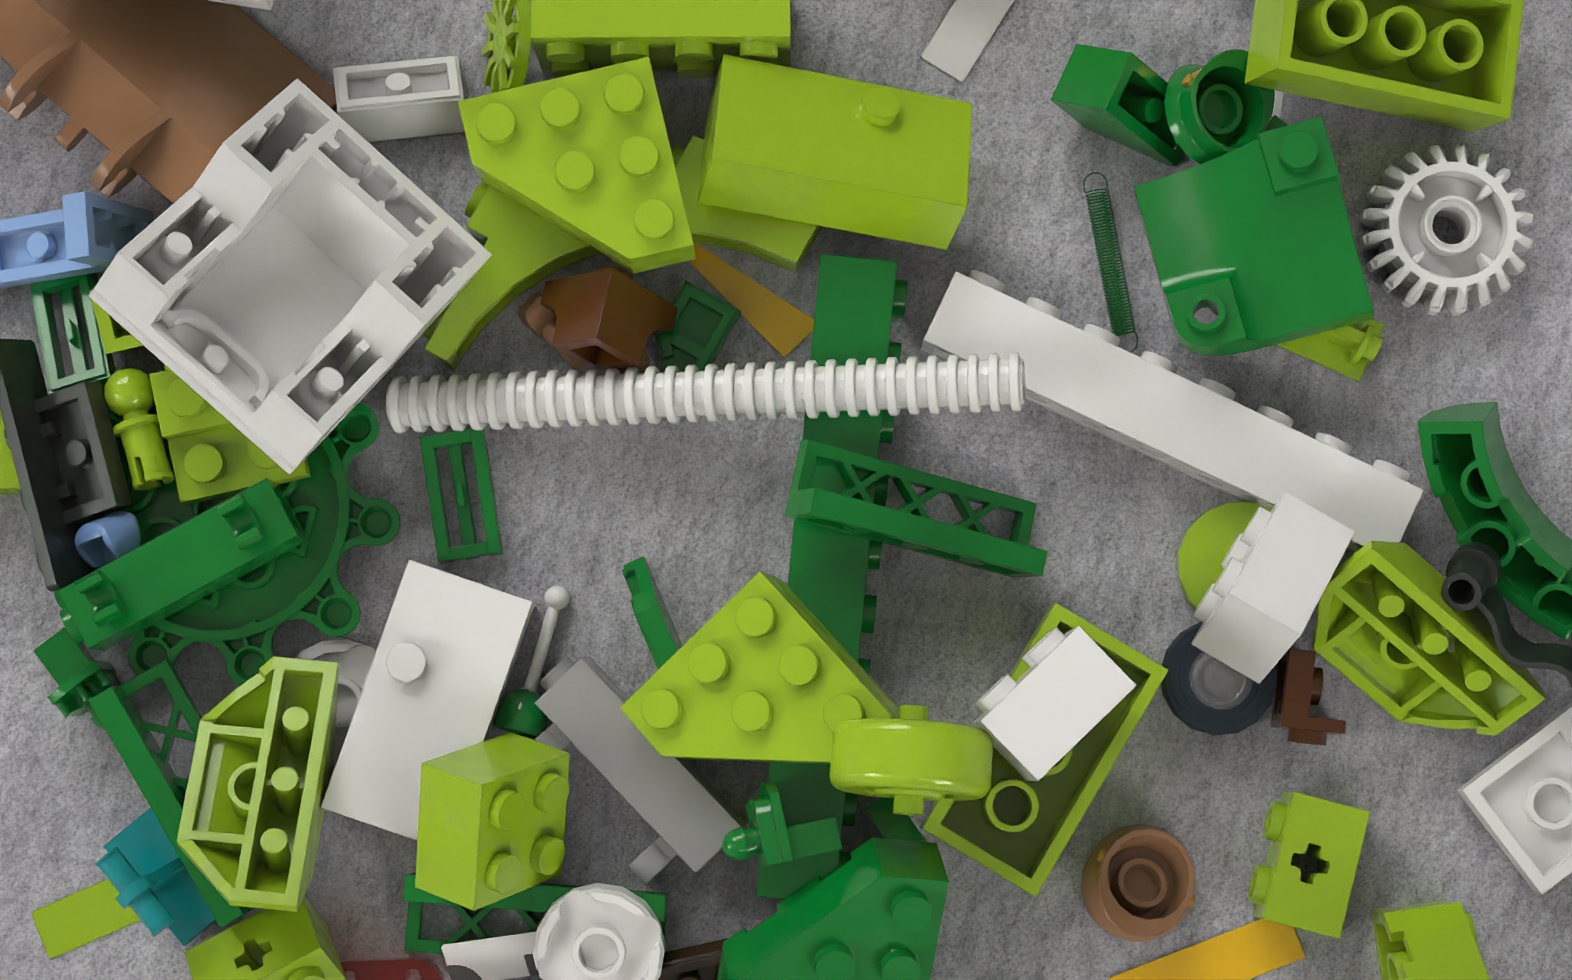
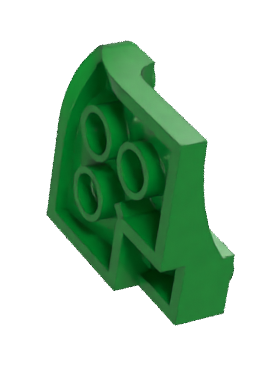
[1134,116,1374,356]

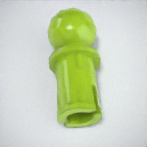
[104,367,174,491]

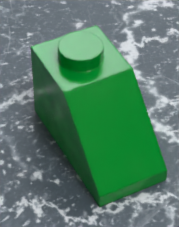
[1051,44,1183,167]

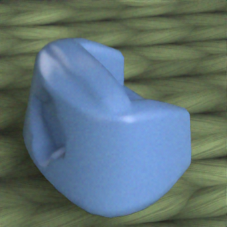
[74,511,141,568]

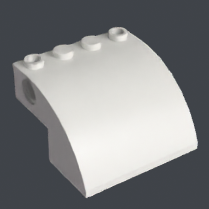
[88,78,492,475]

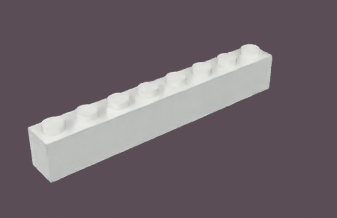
[920,270,1423,553]

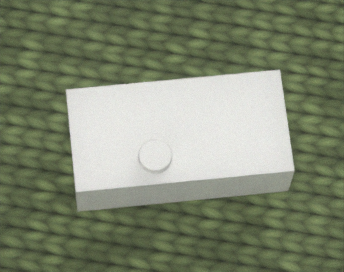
[321,560,535,840]

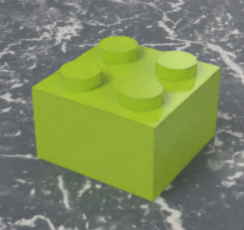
[415,732,570,911]

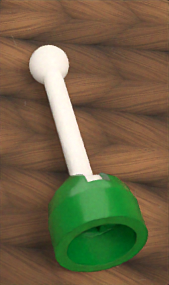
[493,585,570,739]

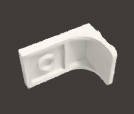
[1457,702,1572,895]

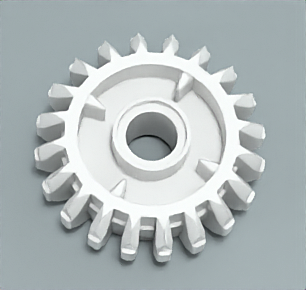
[1359,145,1533,316]

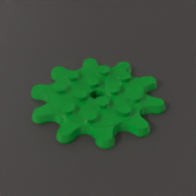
[54,361,401,686]

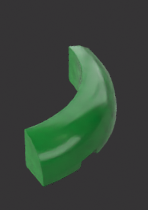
[1418,402,1572,640]

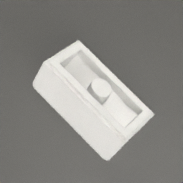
[333,55,465,142]

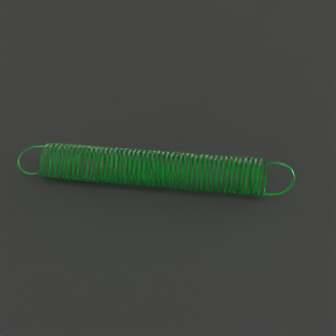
[1083,172,1138,353]

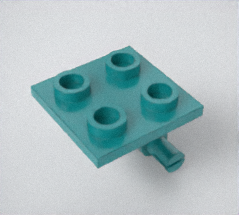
[95,776,216,946]

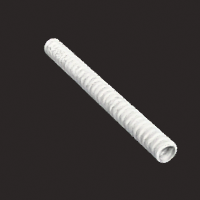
[386,352,1026,433]

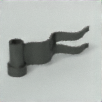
[1441,542,1572,687]

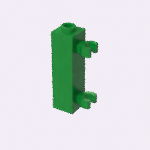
[58,478,308,651]

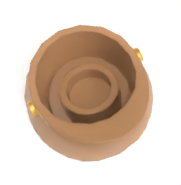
[1082,824,1196,942]

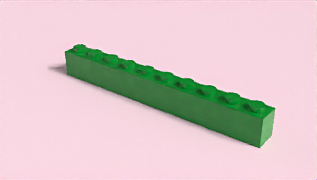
[756,254,908,899]

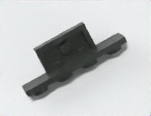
[0,339,132,591]

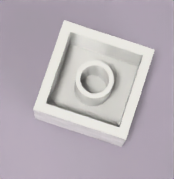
[1191,491,1355,684]
[972,626,1136,781]

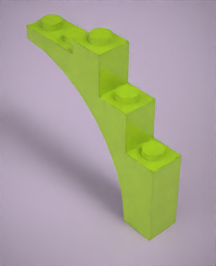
[423,135,823,370]

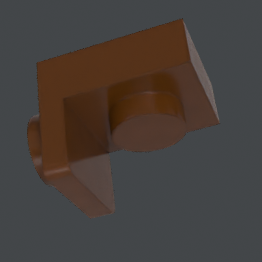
[1271,648,1346,746]

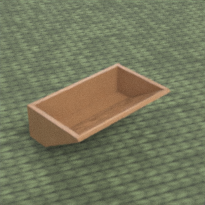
[0,0,337,204]

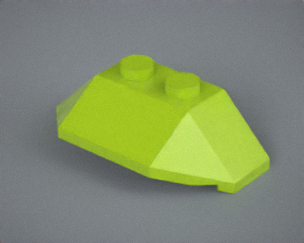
[1312,541,1546,736]
[177,656,339,912]

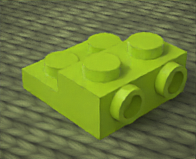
[149,364,311,505]

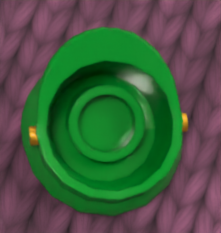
[1164,49,1275,164]

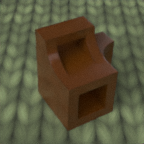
[540,266,678,372]

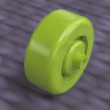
[829,705,993,816]

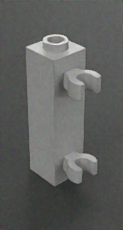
[535,657,748,885]

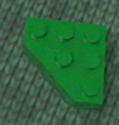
[717,837,949,980]

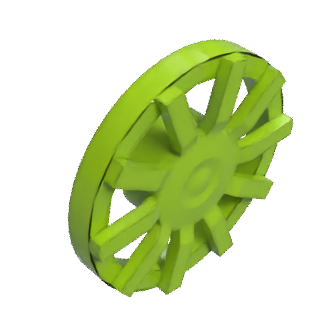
[481,0,531,93]

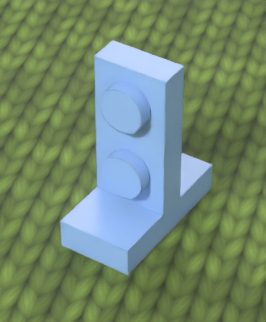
[0,191,154,289]

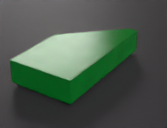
[654,280,741,372]
[622,556,683,670]

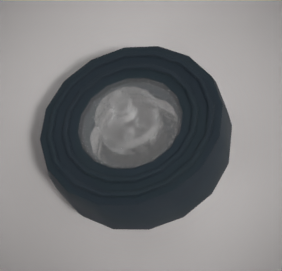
[1161,622,1278,736]

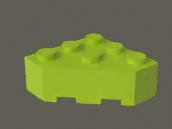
[458,57,696,274]
[620,571,899,764]
[1370,899,1490,980]

